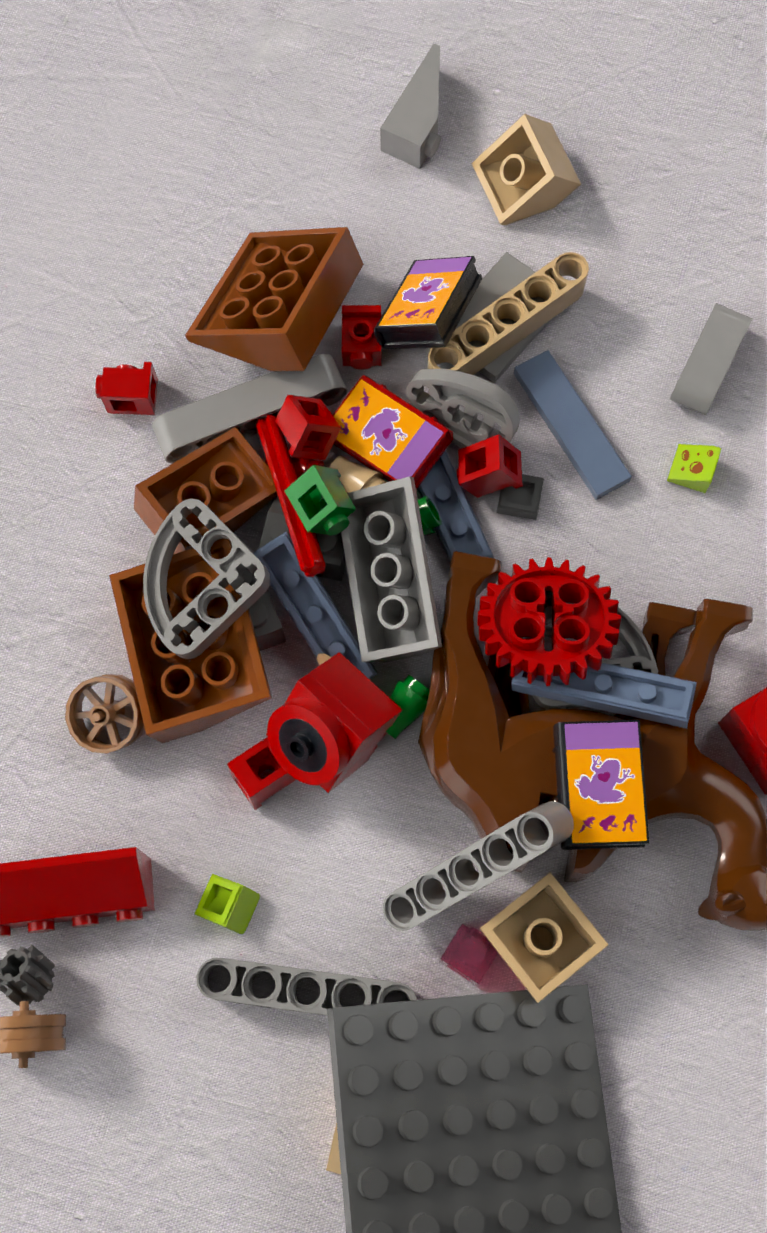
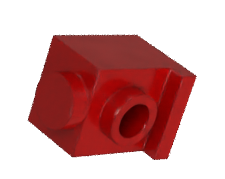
[342,305,382,370]
[95,362,158,415]
[275,394,341,460]
[457,434,522,498]
[227,737,297,810]

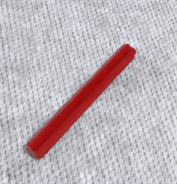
[256,415,326,577]

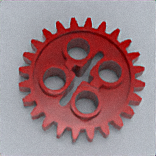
[477,557,621,686]

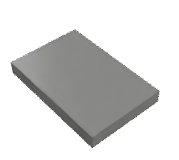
[456,252,550,383]

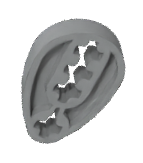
[406,369,520,448]

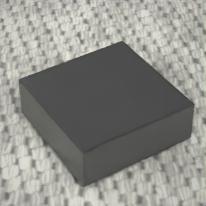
[496,474,544,520]

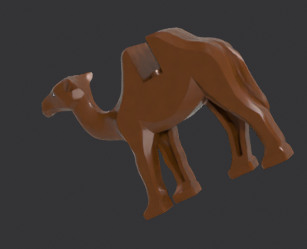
[418,551,767,931]

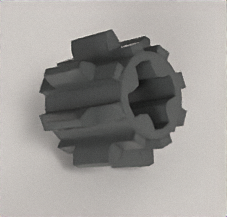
[0,945,55,1006]

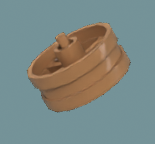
[65,674,145,754]
[0,1001,66,1068]

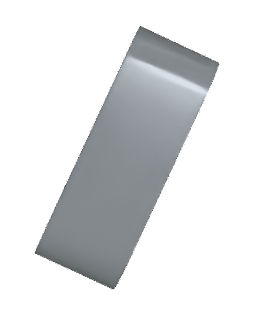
[670,303,753,415]

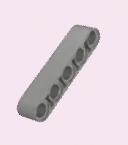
[152,354,348,464]
[383,801,574,931]
[196,958,417,1016]

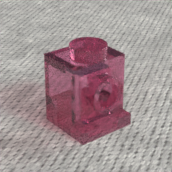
[439,924,498,986]

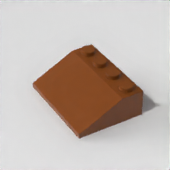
[185,227,364,371]
[109,538,272,743]

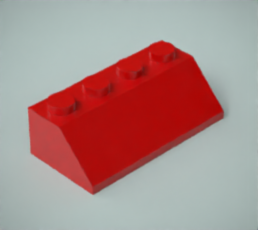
[0,847,155,938]

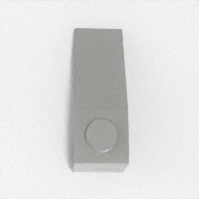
[380,44,441,169]

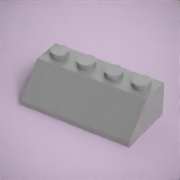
[341,476,442,663]

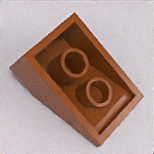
[134,427,277,554]

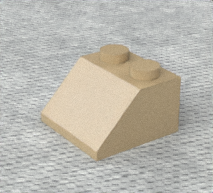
[471,114,581,225]
[480,872,609,1003]

